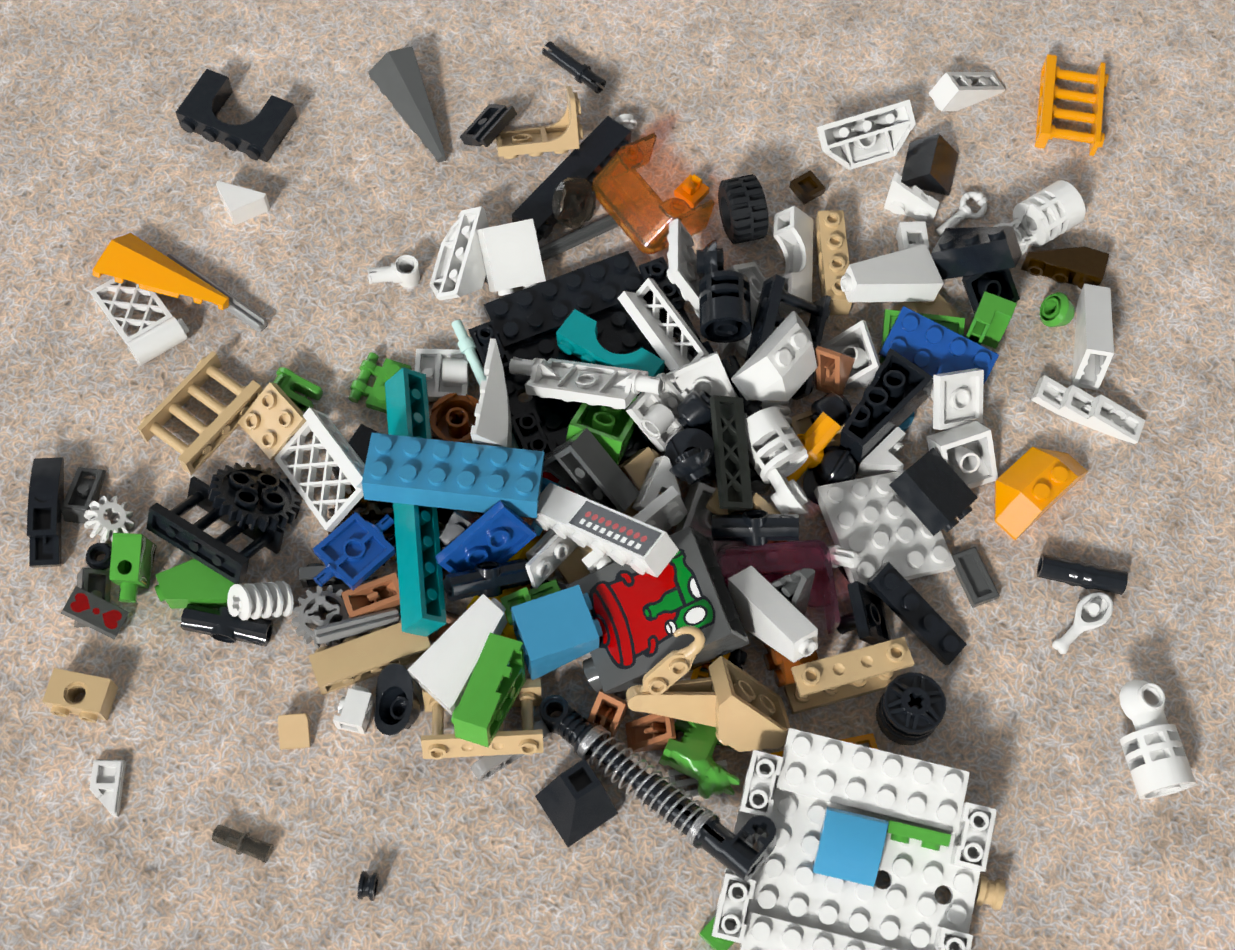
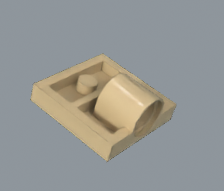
[238,382,306,460]

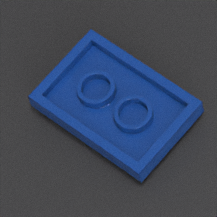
[435,500,537,574]

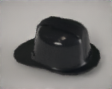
[803,446,858,505]
[374,663,420,736]

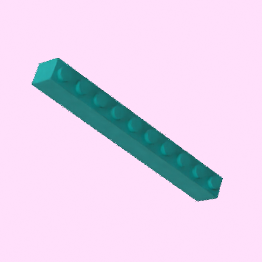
[385,367,447,637]

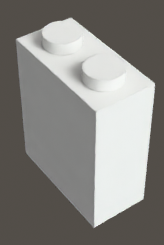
[477,219,546,296]

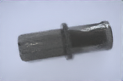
[212,824,274,863]

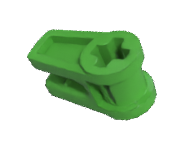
[273,367,323,412]

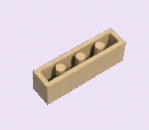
[308,619,431,695]

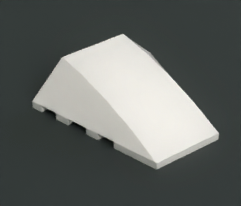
[470,338,512,448]

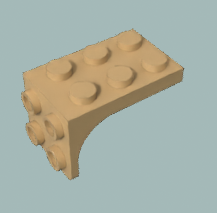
[496,86,583,159]

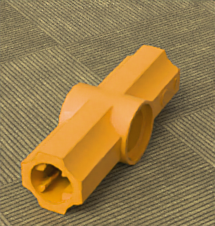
[786,412,842,481]

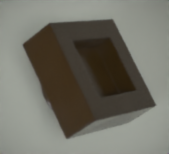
[789,170,825,205]

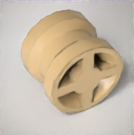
[974,874,1006,911]

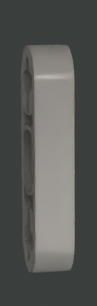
[471,721,552,781]

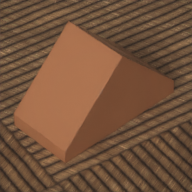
[816,346,855,395]
[341,572,400,618]
[588,689,628,744]
[625,714,676,752]

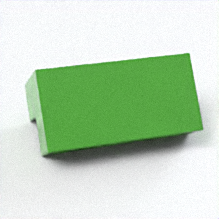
[965,291,1017,349]

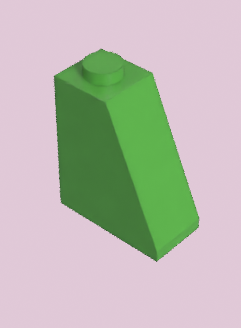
[154,559,234,609]

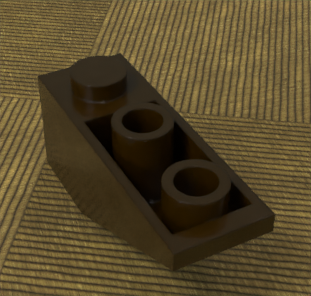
[1021,246,1109,289]

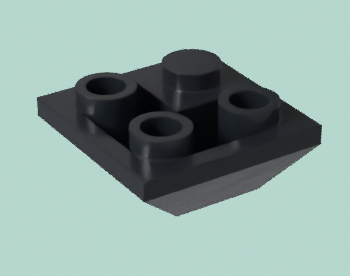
[535,758,618,848]

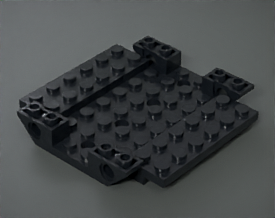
[468,251,732,465]

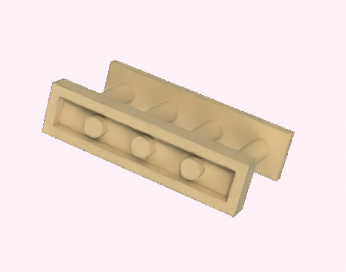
[137,351,263,475]
[784,637,915,715]
[421,678,544,760]

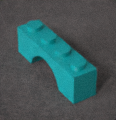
[556,309,665,394]

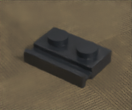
[460,104,517,147]

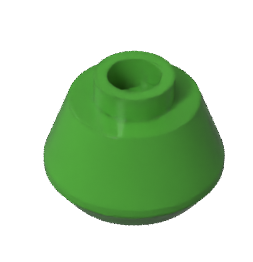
[1040,292,1075,327]

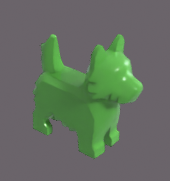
[659,719,740,799]

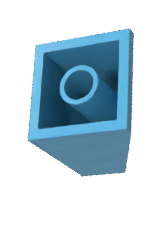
[511,585,603,680]

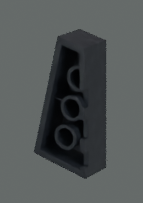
[840,348,933,464]

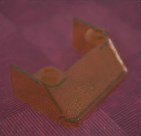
[591,133,715,254]

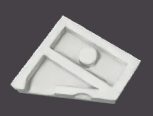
[884,173,940,224]

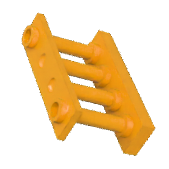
[1035,54,1109,156]

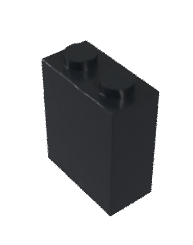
[889,447,978,536]

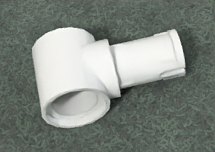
[367,255,421,288]

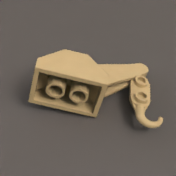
[626,626,791,752]

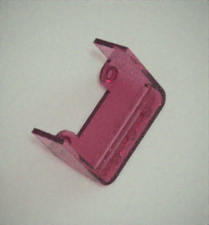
[716,539,841,634]

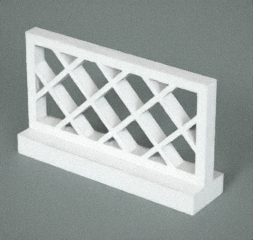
[274,407,365,532]

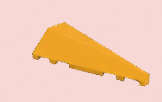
[93,233,229,310]

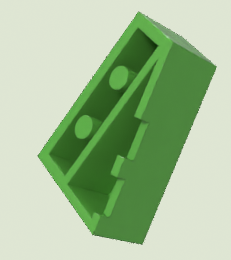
[451,633,526,748]

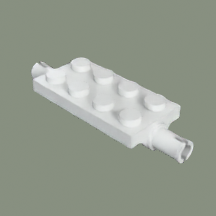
[509,357,665,409]

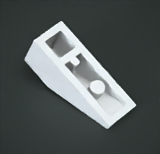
[929,72,1006,111]

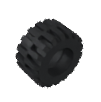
[718,174,769,244]

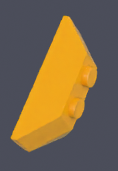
[994,447,1088,540]

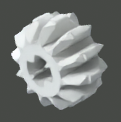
[84,496,134,543]

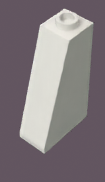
[840,245,944,302]
[1072,284,1114,390]
[728,566,818,663]
[408,594,507,715]

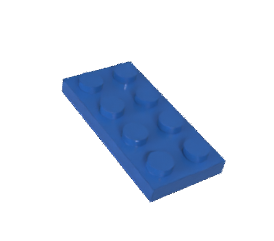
[878,306,999,386]

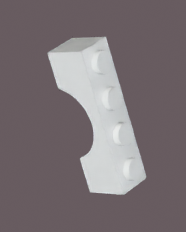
[773,206,813,314]

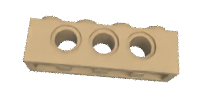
[814,210,852,315]

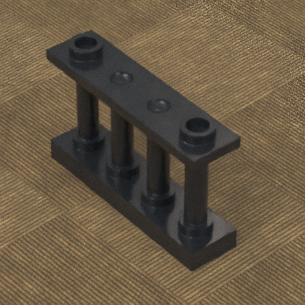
[744,274,831,400]
[146,476,284,584]

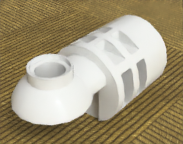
[993,180,1086,255]
[745,407,809,514]
[1119,680,1196,799]

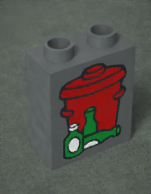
[566,526,750,700]

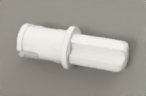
[811,544,861,569]

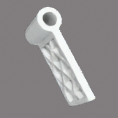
[89,278,190,366]

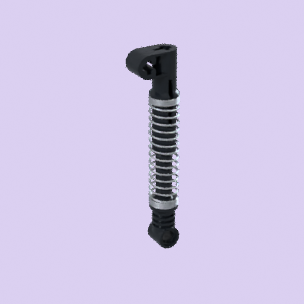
[539,695,777,882]

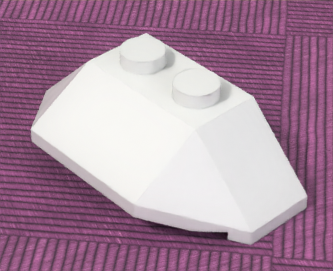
[816,99,916,170]
[429,206,489,301]
[731,311,817,402]

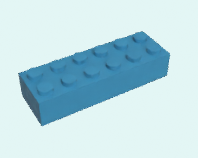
[362,433,544,518]

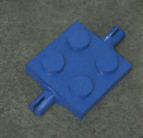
[313,512,396,590]

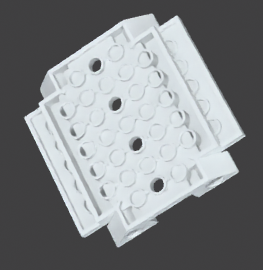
[712,728,997,950]

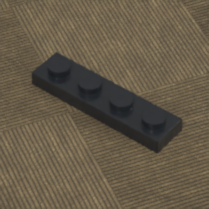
[867,562,967,665]

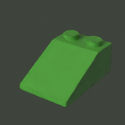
[566,396,638,465]

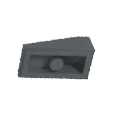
[61,467,106,524]

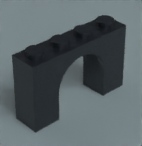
[175,69,297,162]

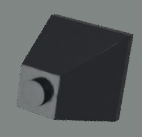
[962,269,1020,314]

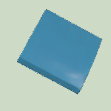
[813,807,888,887]

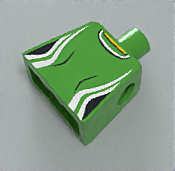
[109,533,156,603]

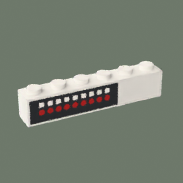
[534,483,679,577]

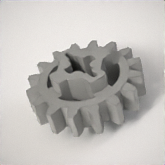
[292,585,350,648]

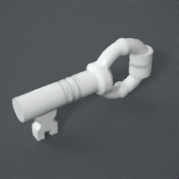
[936,191,988,237]

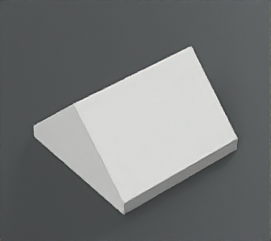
[821,320,880,390]

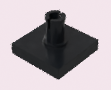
[835,581,891,645]

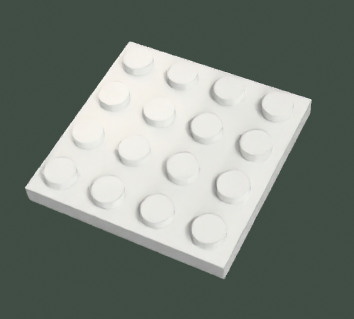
[814,469,956,587]

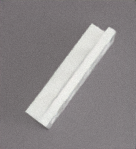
[618,278,709,371]

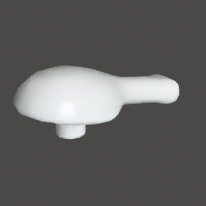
[1052,592,1113,654]

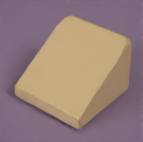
[278,713,310,750]

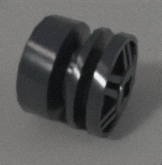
[876,672,946,746]

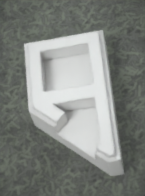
[89,760,126,817]

